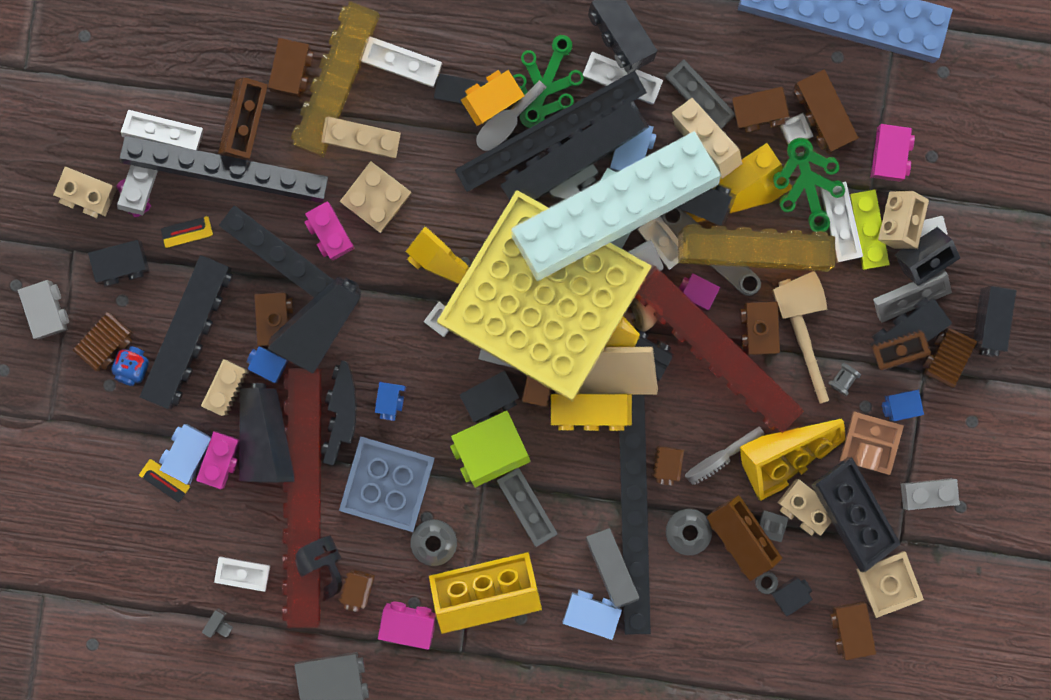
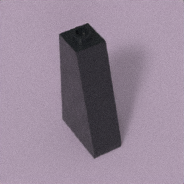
[268,277,361,373]
[239,383,295,482]

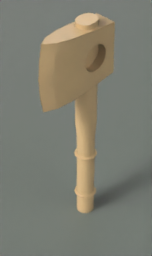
[772,271,829,403]

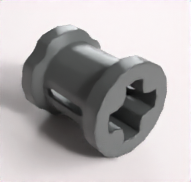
[828,363,861,396]

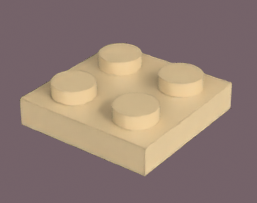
[340,161,412,233]
[856,551,924,618]

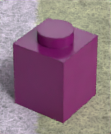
[678,274,720,312]

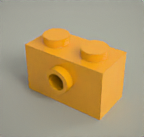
[461,70,524,126]

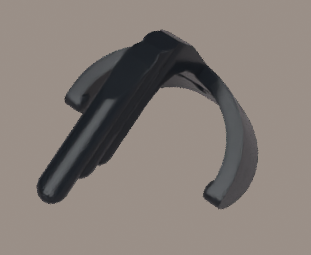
[295,535,342,601]

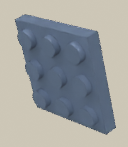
[339,437,435,532]

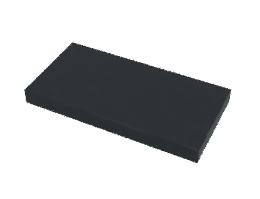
[811,457,901,572]

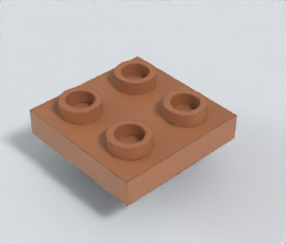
[839,412,904,475]

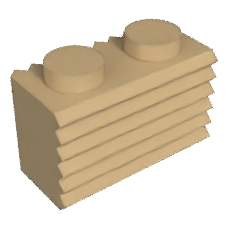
[201,359,248,416]

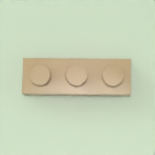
[321,117,401,158]

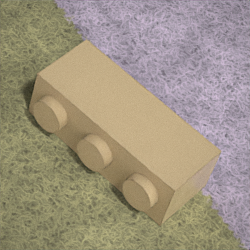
[672,98,742,178]

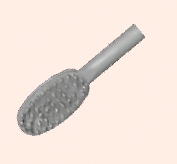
[476,80,547,151]
[685,427,765,485]

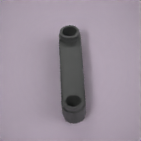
[661,208,761,296]

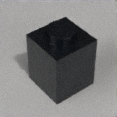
[770,576,813,617]

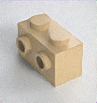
[54,167,117,218]
[878,191,929,249]
[777,479,832,536]

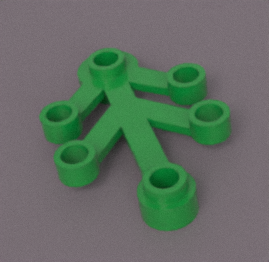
[513,35,584,128]
[773,138,846,233]

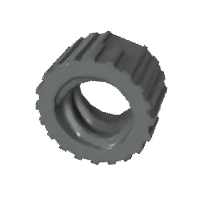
[755,571,778,594]

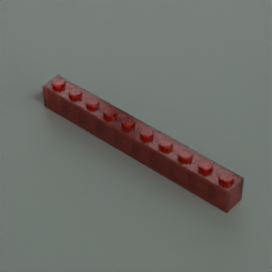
[282,369,322,628]

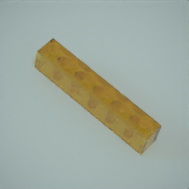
[291,1,380,158]
[678,224,835,272]

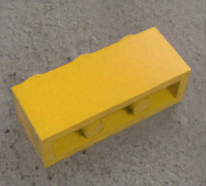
[551,394,632,431]

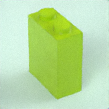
[450,411,531,487]

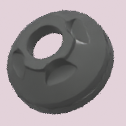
[666,509,712,555]
[411,519,457,566]

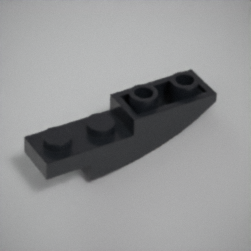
[321,360,357,465]

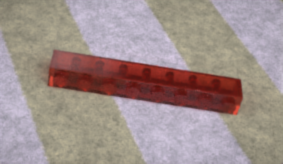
[635,265,804,433]

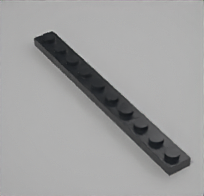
[619,394,651,635]

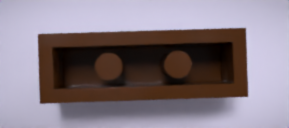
[793,69,858,154]
[218,77,268,160]
[706,495,783,581]

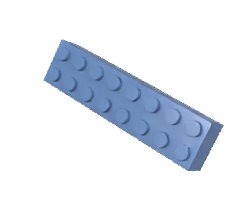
[738,0,953,63]

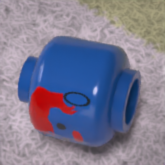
[111,346,149,386]

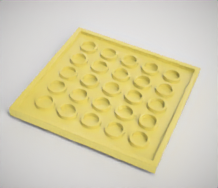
[437,190,652,401]

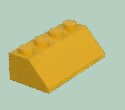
[429,552,542,634]

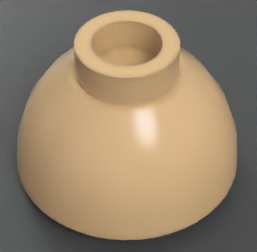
[629,297,662,332]

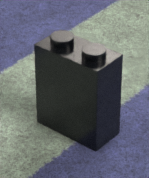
[973,286,1017,357]

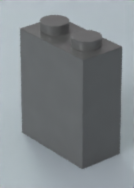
[294,652,369,700]

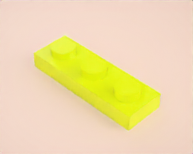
[849,189,889,270]

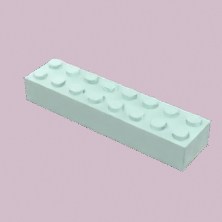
[512,131,721,281]

